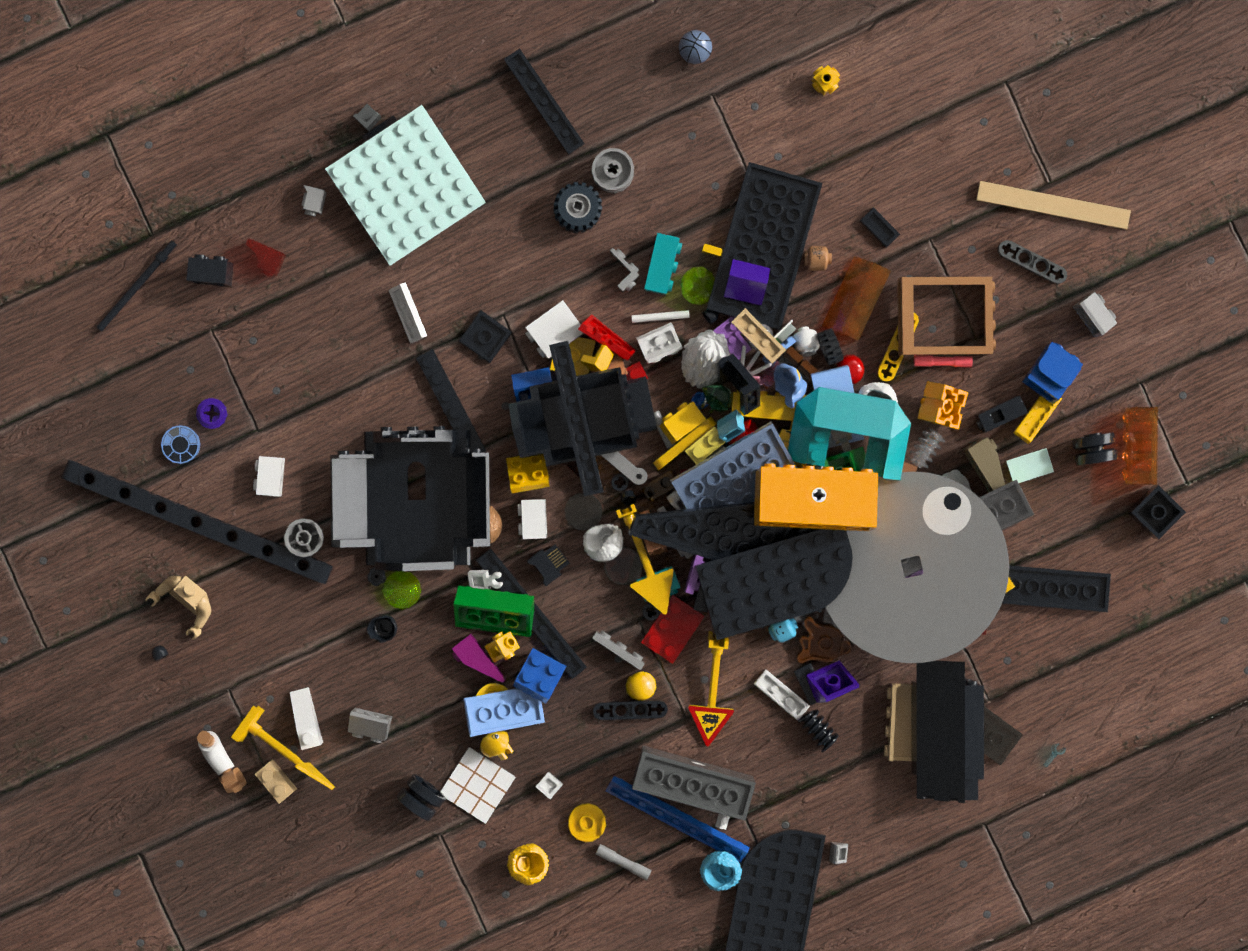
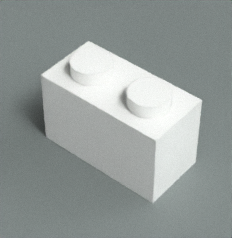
[253,456,285,496]

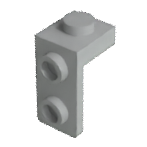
[610,248,639,292]

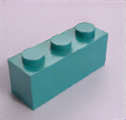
[644,233,682,296]

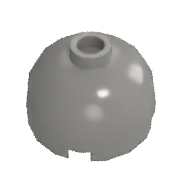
[284,518,324,557]

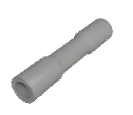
[595,844,652,880]

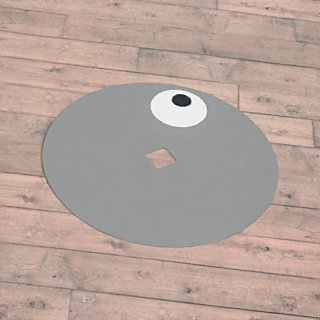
[826,472,1009,663]

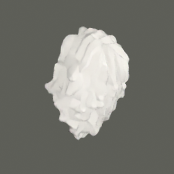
[681,329,730,389]

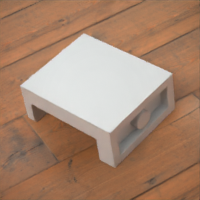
[525,300,585,359]

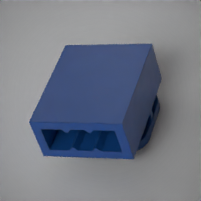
[1022,342,1083,404]

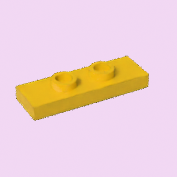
[1013,395,1062,444]

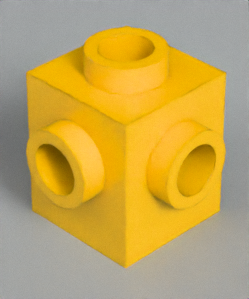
[811,65,840,96]
[485,631,520,663]

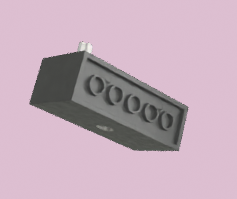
[632,745,756,830]

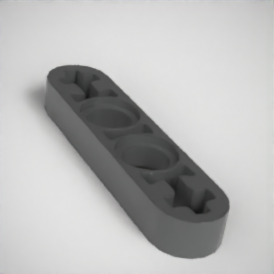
[997,240,1067,284]

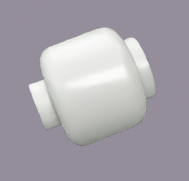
[793,327,820,357]

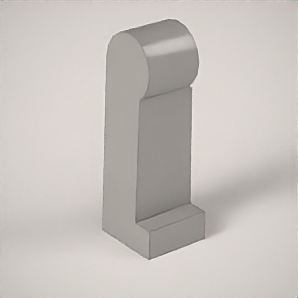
[602,451,647,485]

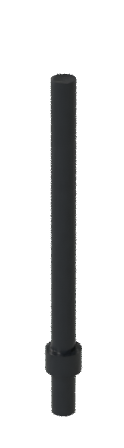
[96,240,177,331]

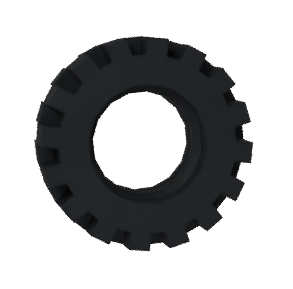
[817,328,844,365]

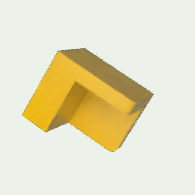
[581,345,614,372]

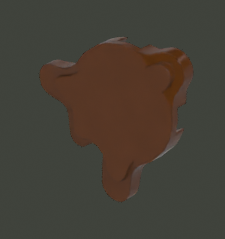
[796,617,852,663]

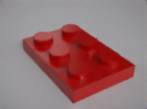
[641,595,705,664]

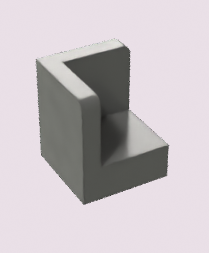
[353,104,382,131]

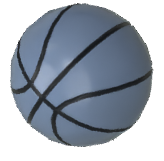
[678,30,712,64]

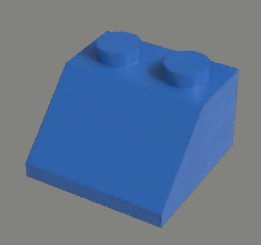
[511,367,552,402]

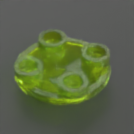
[681,267,715,305]
[383,571,422,609]

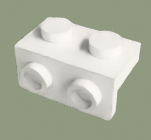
[636,323,683,364]

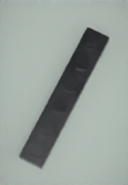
[504,48,585,155]
[416,349,486,453]

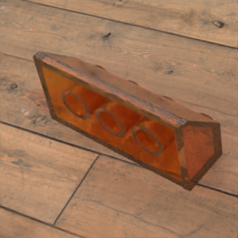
[822,256,891,342]
[1123,407,1158,485]

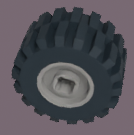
[553,182,602,233]

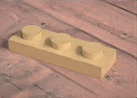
[731,308,786,364]

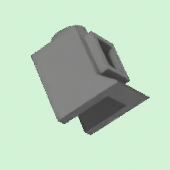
[301,185,327,217]

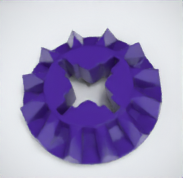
[196,398,227,429]

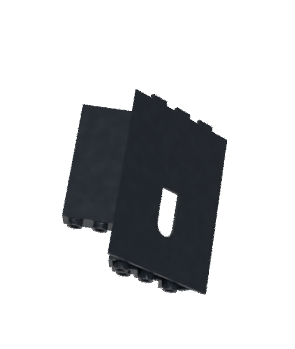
[330,426,490,571]

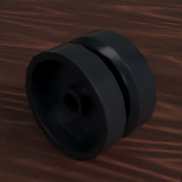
[1072,432,1119,466]
[396,774,446,821]

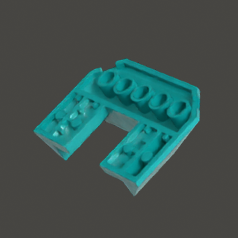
[788,387,911,480]

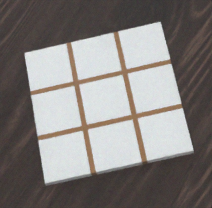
[440,747,516,824]

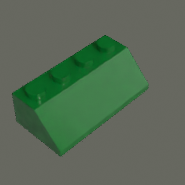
[454,586,534,637]

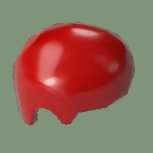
[836,354,865,385]

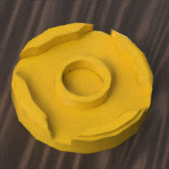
[568,803,606,842]

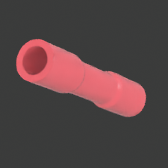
[914,355,973,368]

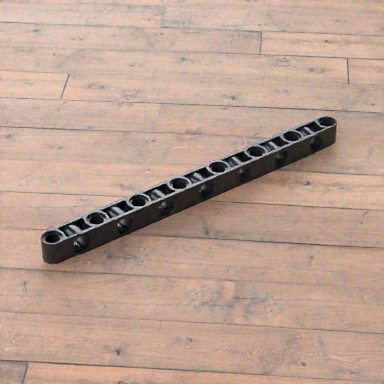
[61,460,333,584]

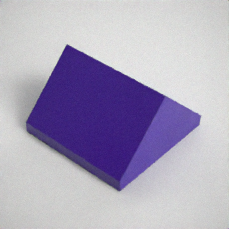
[724,259,770,306]
[806,660,859,703]

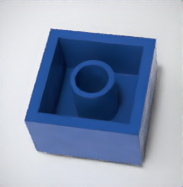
[512,648,567,704]

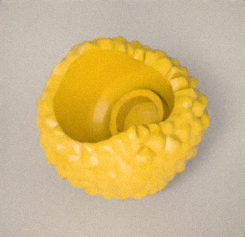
[507,843,549,886]

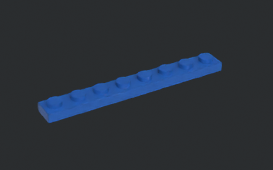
[606,776,750,863]

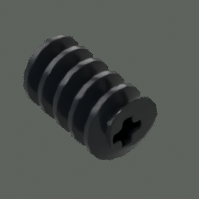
[797,709,839,752]

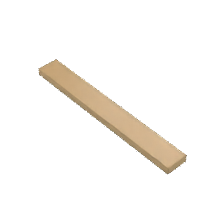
[976,181,1131,230]

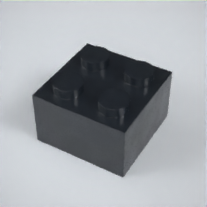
[186,254,234,287]
[1127,485,1186,540]

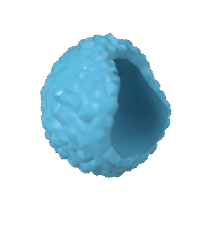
[700,851,742,891]

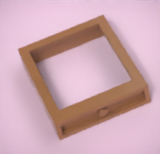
[897,277,996,356]

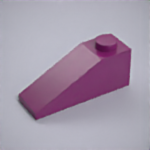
[452,634,506,682]

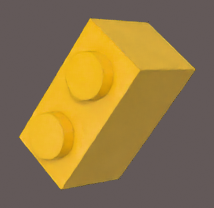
[659,401,706,444]

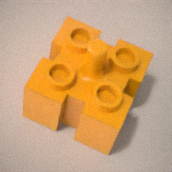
[917,381,968,430]

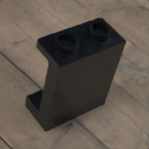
[717,353,760,415]

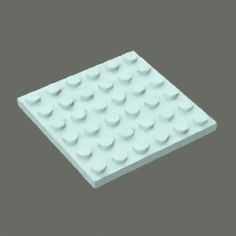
[325,105,486,265]

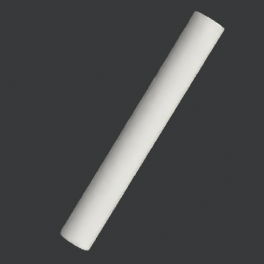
[632,310,689,323]

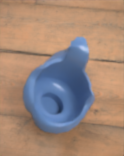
[774,364,807,408]

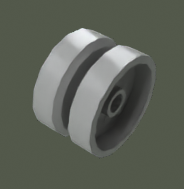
[592,148,634,193]

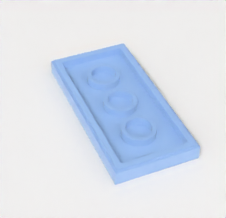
[810,365,864,448]
[463,688,545,737]

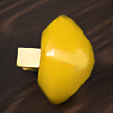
[480,731,513,760]

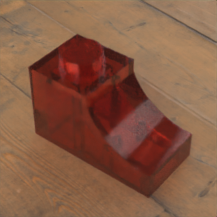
[245,238,286,277]

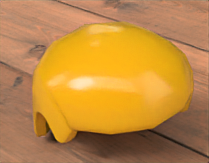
[625,671,656,701]

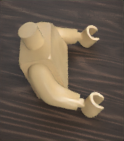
[145,576,211,640]

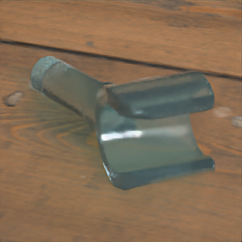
[1043,743,1066,767]

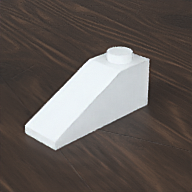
[290,687,323,750]

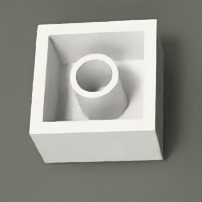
[518,499,547,539]

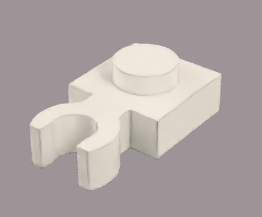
[468,570,503,589]

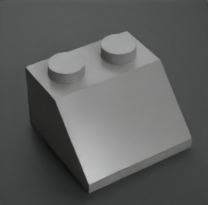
[1073,292,1117,338]
[348,708,392,743]

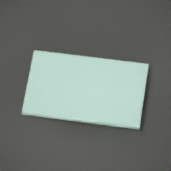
[1006,448,1054,483]

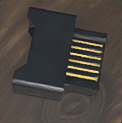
[527,544,570,586]

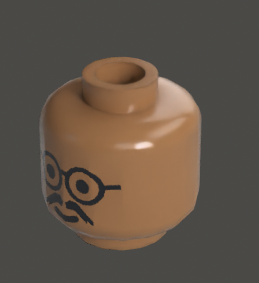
[804,246,832,271]

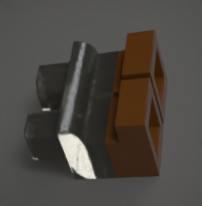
[771,346,818,382]

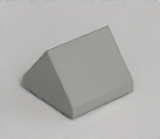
[829,842,848,864]

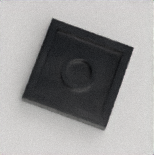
[459,310,512,363]

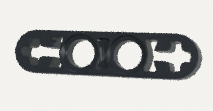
[593,700,668,720]

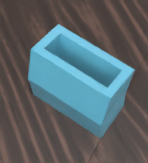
[717,410,745,443]

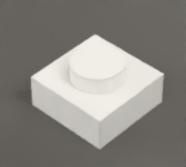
[536,772,563,799]

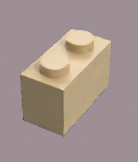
[255,759,297,804]

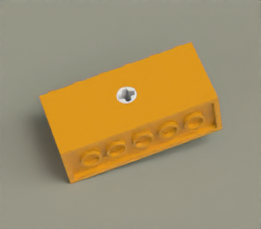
[754,464,878,532]

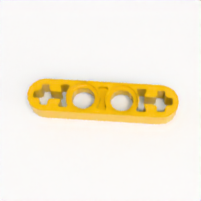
[877,313,919,382]
[653,417,717,470]

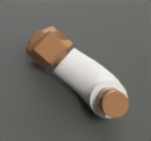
[197,731,247,793]

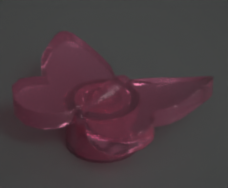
[756,360,779,389]

